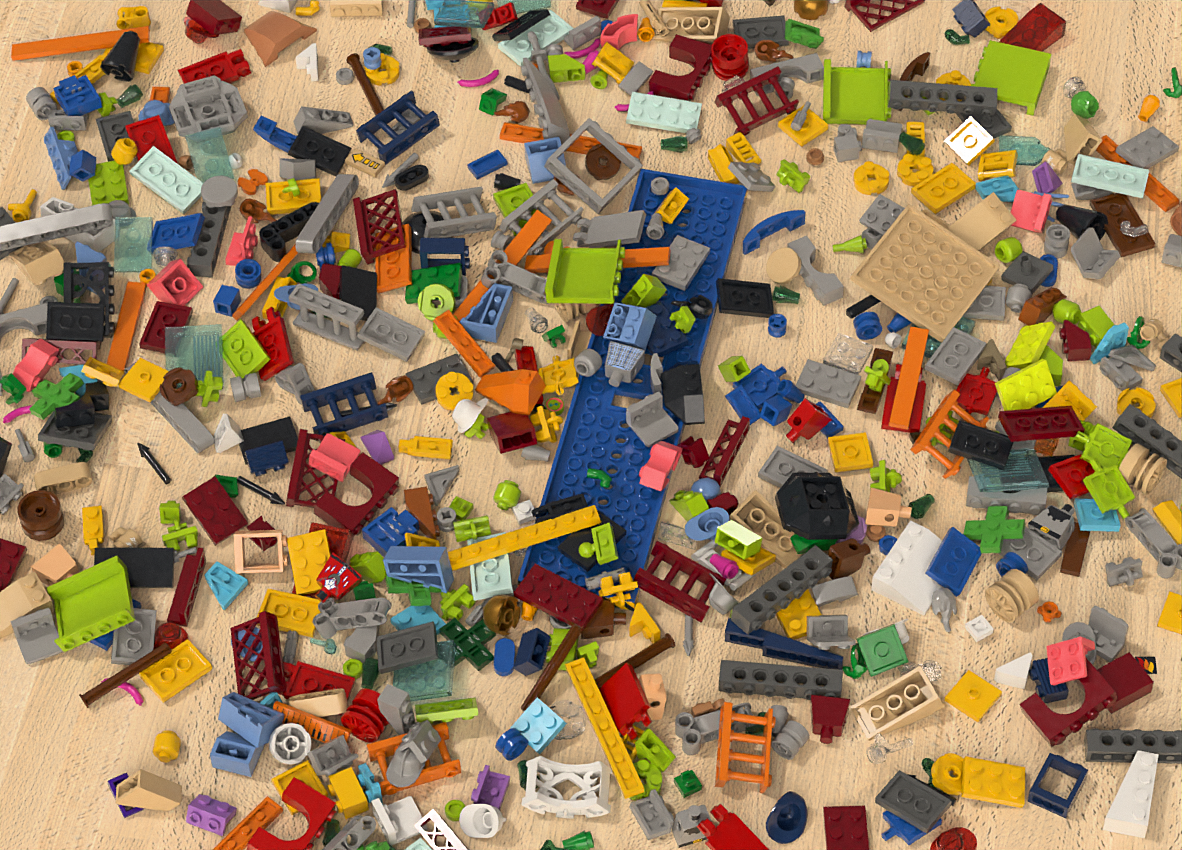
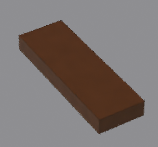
[1060,522,1090,577]

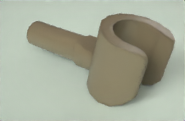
[505,338,524,362]

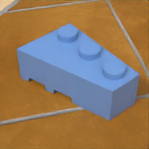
[460,283,513,343]
[383,546,454,593]
[218,692,284,748]

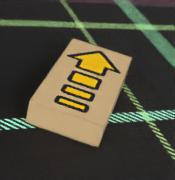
[345,148,385,177]

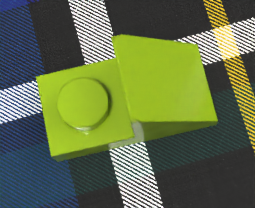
[635,728,676,772]

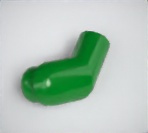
[587,468,612,488]

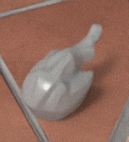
[932,588,957,632]

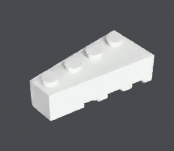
[40,197,120,253]
[1103,750,1159,838]

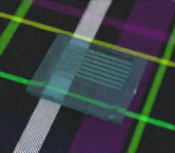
[165,324,224,389]
[967,449,1049,492]

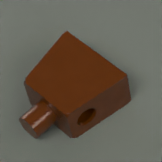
[828,538,870,580]
[581,599,626,639]

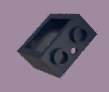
[420,238,470,276]
[1028,753,1088,819]

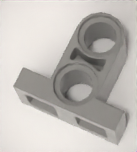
[275,363,315,405]

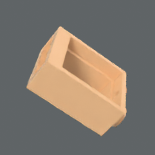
[234,530,288,573]

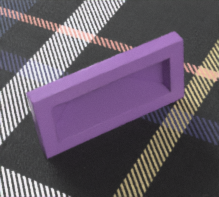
[1032,161,1063,193]
[360,430,394,465]

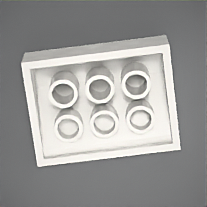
[871,520,943,616]

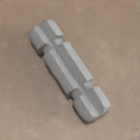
[282,631,298,664]

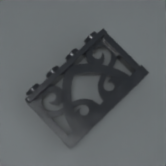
[63,262,115,338]

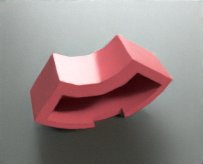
[601,14,638,51]
[13,339,59,392]
[639,441,683,491]

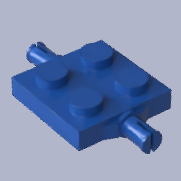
[733,363,787,410]
[881,810,942,845]

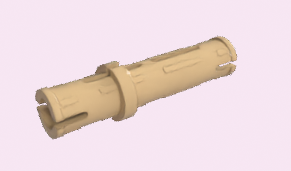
[639,0,669,36]

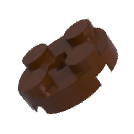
[585,144,621,181]
[160,367,198,406]

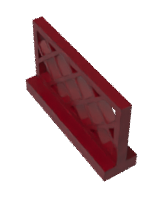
[844,0,925,32]
[353,189,406,265]
[286,429,345,508]
[230,611,286,700]

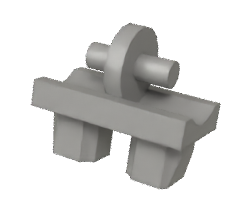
[1105,557,1143,587]

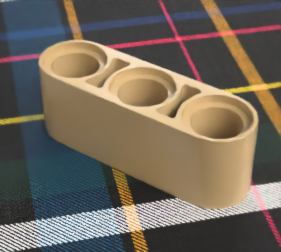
[34,462,92,495]
[288,689,349,717]

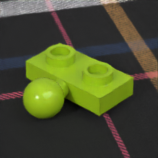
[579,523,619,565]

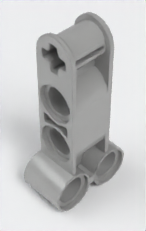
[481,250,549,304]
[1125,508,1182,579]
[313,597,392,639]
[675,703,757,755]
[322,815,376,850]

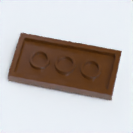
[1090,193,1155,258]

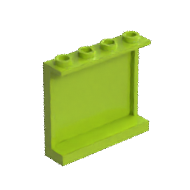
[971,40,1051,116]
[823,59,891,125]
[545,239,625,304]
[47,556,135,652]

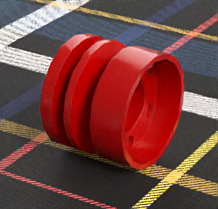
[711,34,749,81]
[341,688,389,743]

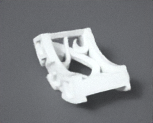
[522,756,612,819]

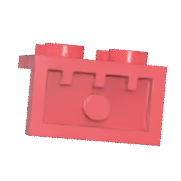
[1010,190,1053,234]
[225,216,258,266]
[308,433,361,482]
[1046,637,1095,685]

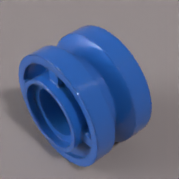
[316,243,336,270]
[235,259,261,289]
[853,312,882,340]
[996,552,1028,577]
[495,728,528,761]

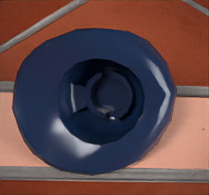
[766,791,808,844]

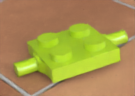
[1075,423,1132,469]
[1083,458,1136,519]

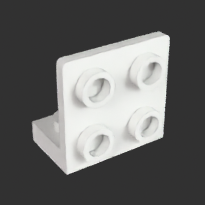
[371,796,427,846]

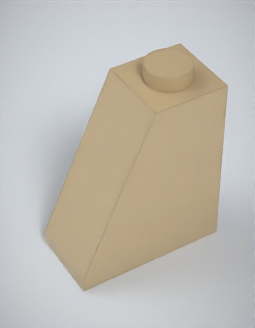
[1064,113,1102,165]
[115,769,182,812]

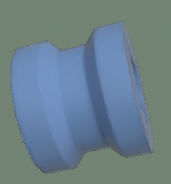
[363,47,382,70]
[856,51,872,68]

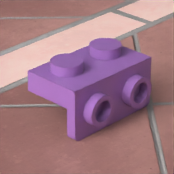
[471,765,510,810]
[186,794,237,836]

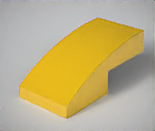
[322,231,350,253]

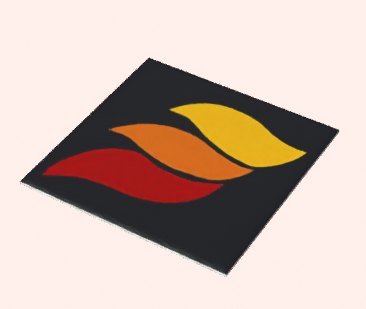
[1135,656,1157,674]

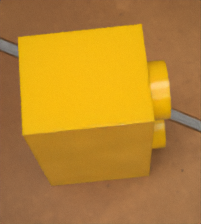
[327,767,369,819]

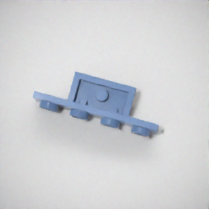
[44,127,78,190]

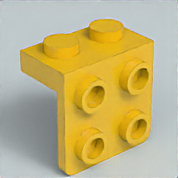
[1043,380,1097,438]

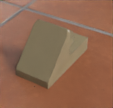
[977,339,1007,381]

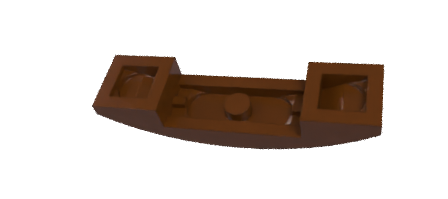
[898,52,931,111]
[857,348,893,414]

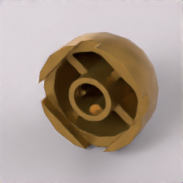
[794,0,828,20]
[483,595,521,636]

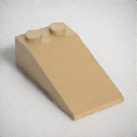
[653,7,730,45]
[947,192,1017,251]
[9,241,65,285]
[729,489,802,568]
[0,572,55,639]
[850,666,945,741]

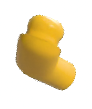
[296,0,320,16]

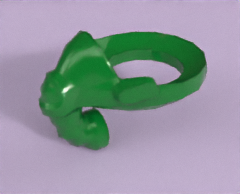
[1163,67,1182,98]
[287,261,317,284]
[1127,316,1150,349]
[842,643,867,679]

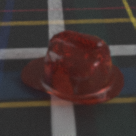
[183,16,220,44]
[586,304,614,336]
[153,622,188,650]
[930,827,977,850]

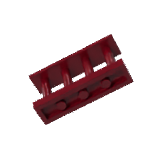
[715,66,799,136]
[633,541,726,623]

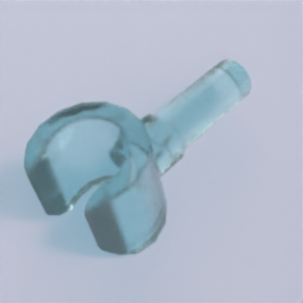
[310,638,337,654]

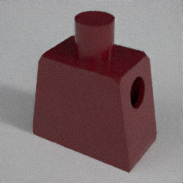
[810,695,850,744]

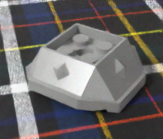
[169,75,248,143]

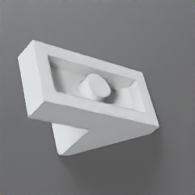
[296,43,318,81]

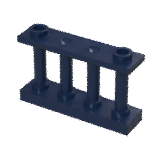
[356,90,440,165]
[300,372,388,441]

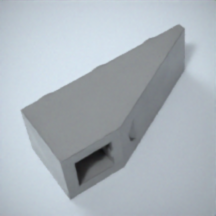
[293,106,353,134]
[344,625,380,666]
[377,684,416,735]

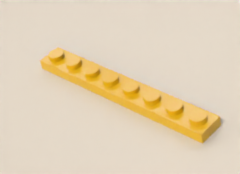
[448,505,601,571]
[565,657,644,799]

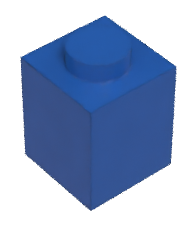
[69,150,96,182]
[213,284,241,317]
[759,395,793,426]

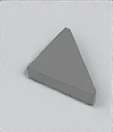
[1109,344,1156,371]
[424,465,459,506]

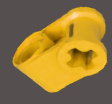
[116,6,151,30]

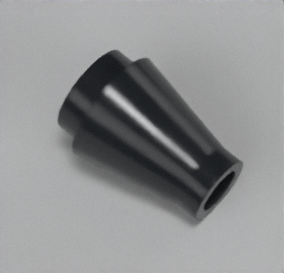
[494,173,521,190]

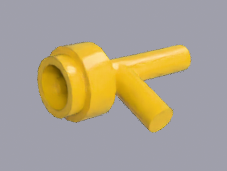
[8,189,37,222]

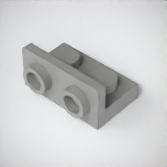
[1100,356,1143,391]

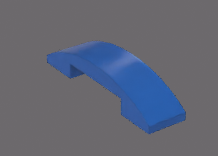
[253,115,297,153]
[743,210,806,255]

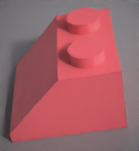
[147,259,203,306]

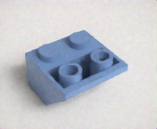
[524,137,566,184]
[75,241,107,295]
[603,303,657,350]
[210,731,265,777]

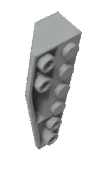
[521,58,570,144]

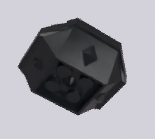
[775,471,860,540]

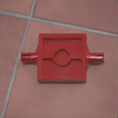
[956,367,997,416]

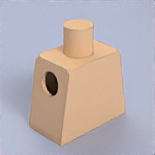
[865,488,912,527]
[31,543,79,586]
[639,673,666,720]

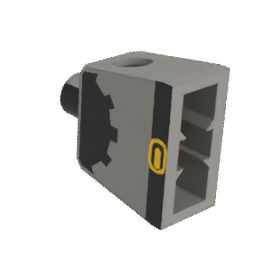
[1028,504,1075,550]
[672,805,712,848]

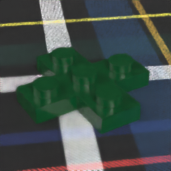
[438,618,496,671]

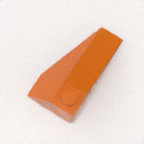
[475,369,546,415]

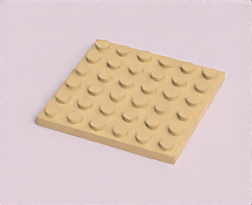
[850,204,1000,343]

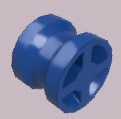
[768,314,787,338]

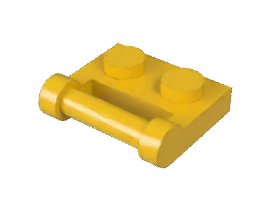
[592,42,635,84]
[978,150,1018,181]

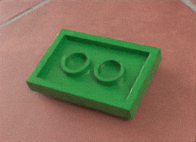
[405,263,462,304]

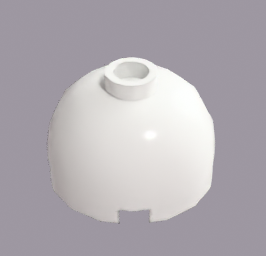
[269,723,312,765]

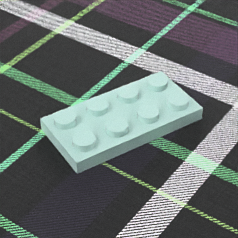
[498,10,574,67]
[626,92,702,134]
[129,146,203,214]
[1071,154,1149,198]
[467,532,513,601]

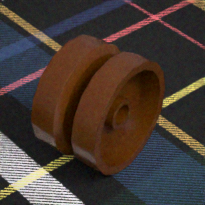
[17,490,64,541]

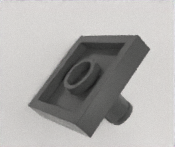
[1001,251,1054,294]

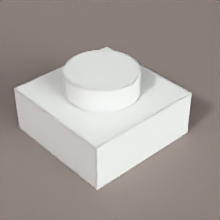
[512,500,536,525]
[965,615,994,642]

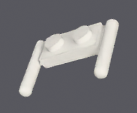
[691,540,760,591]

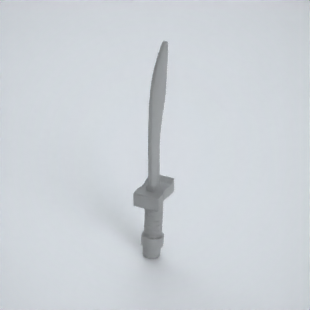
[528,31,560,100]

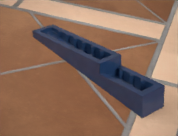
[725,617,844,670]

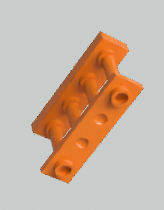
[910,389,990,479]
[715,702,776,793]
[367,722,461,796]

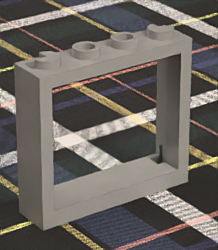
[544,118,643,214]

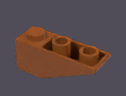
[1018,287,1067,326]
[404,486,440,540]

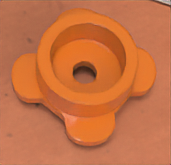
[1037,601,1061,622]

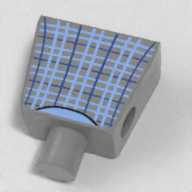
[605,341,645,387]

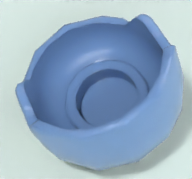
[691,478,721,503]

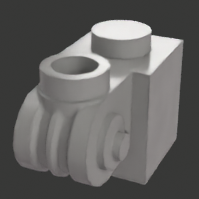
[833,124,862,162]

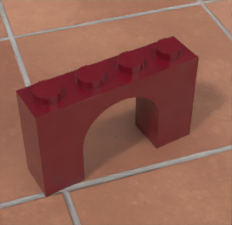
[649,34,712,101]
[313,452,399,540]
[1019,657,1117,748]

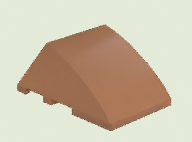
[243,11,317,67]

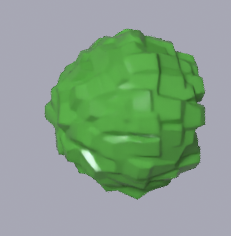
[1071,91,1099,119]

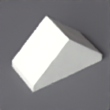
[213,414,244,453]
[994,652,1033,689]

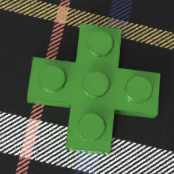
[29,373,84,420]
[963,506,1026,553]
[385,575,441,606]

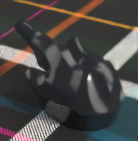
[671,295,713,319]

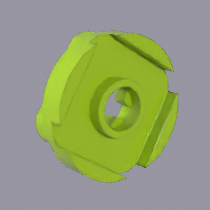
[418,283,456,321]
[630,760,662,801]

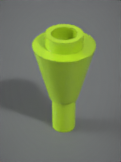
[590,69,608,89]
[833,235,867,253]

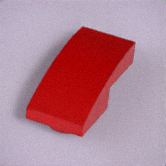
[478,2,518,30]

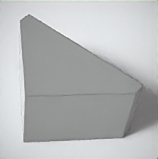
[280,158,316,180]

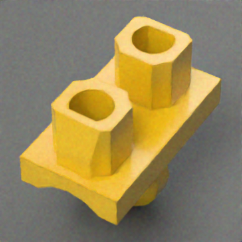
[530,406,563,443]
[598,572,638,607]

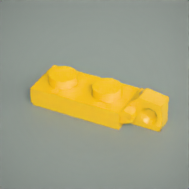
[398,436,453,459]
[82,505,104,555]

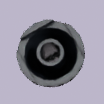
[100,31,140,82]
[1056,204,1108,241]

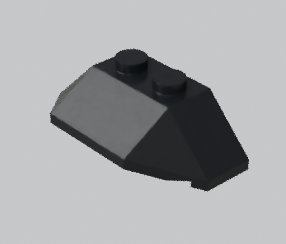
[661,361,705,425]

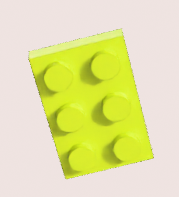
[1005,321,1055,369]
[995,359,1057,411]

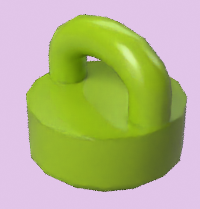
[282,178,300,197]

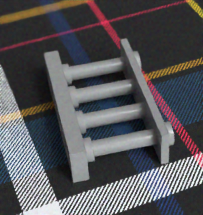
[499,179,584,255]
[411,186,497,238]
[289,284,364,351]

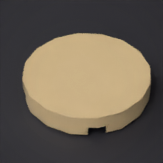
[766,247,801,284]

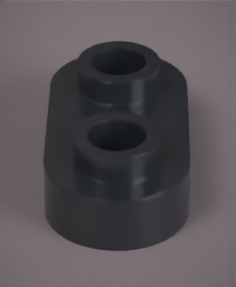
[395,165,429,191]

